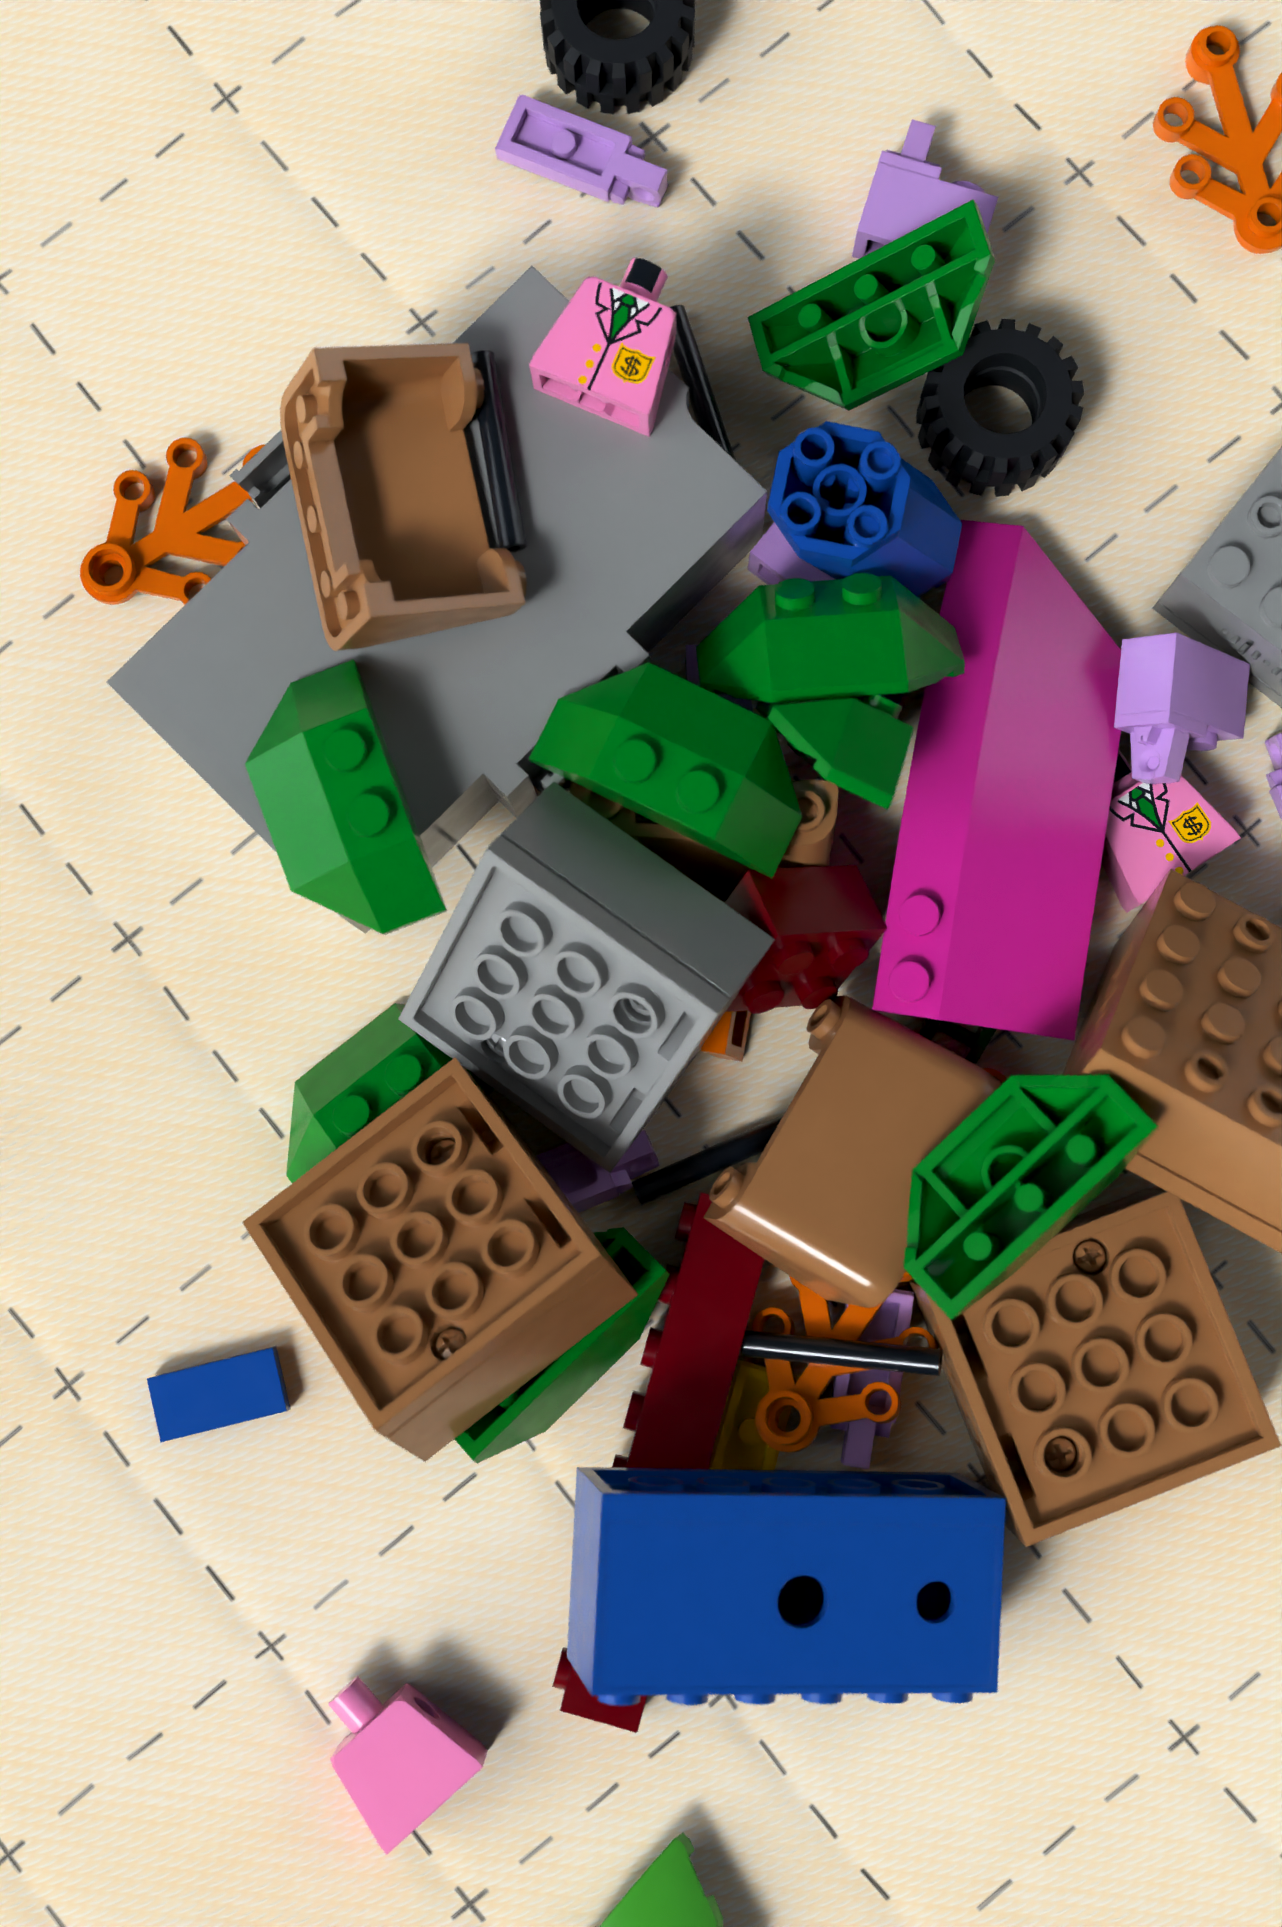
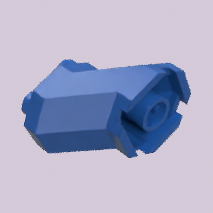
[767,421,962,599]

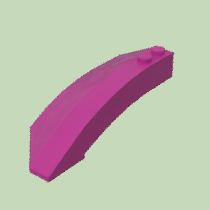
[872,520,1121,1041]

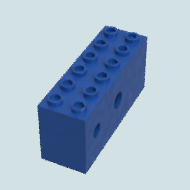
[567,1467,1006,1706]

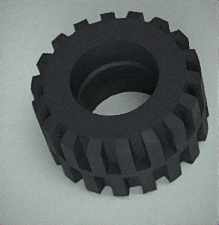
[540,0,695,115]
[916,319,1084,497]

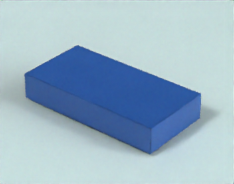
[147,1346,291,1442]

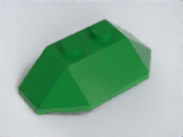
[747,200,995,411]
[696,573,965,703]
[245,659,448,935]
[529,662,802,878]
[756,695,914,810]
[286,1003,495,1183]
[903,1075,1159,1320]
[454,1227,669,1463]

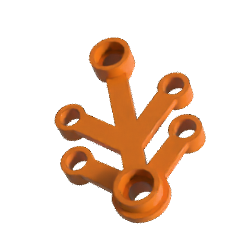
[1153,26,1282,254]
[80,438,266,605]
[753,1271,938,1453]

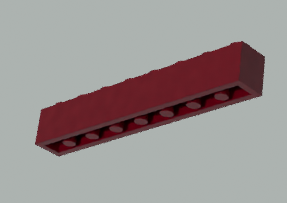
[552,1192,764,1733]

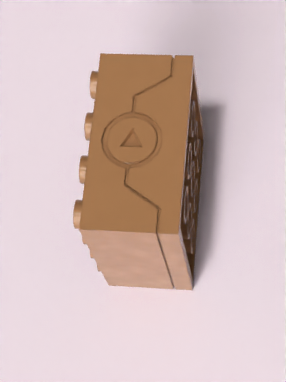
[1062,869,1282,1253]
[242,1058,639,1462]
[908,1188,1281,1547]

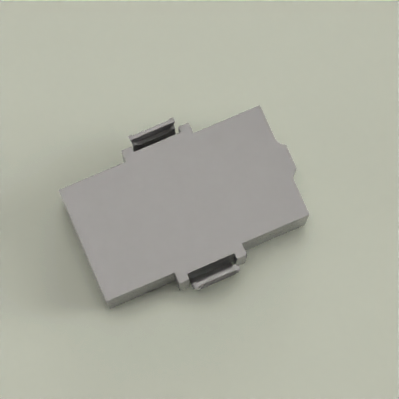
[107,266,767,934]

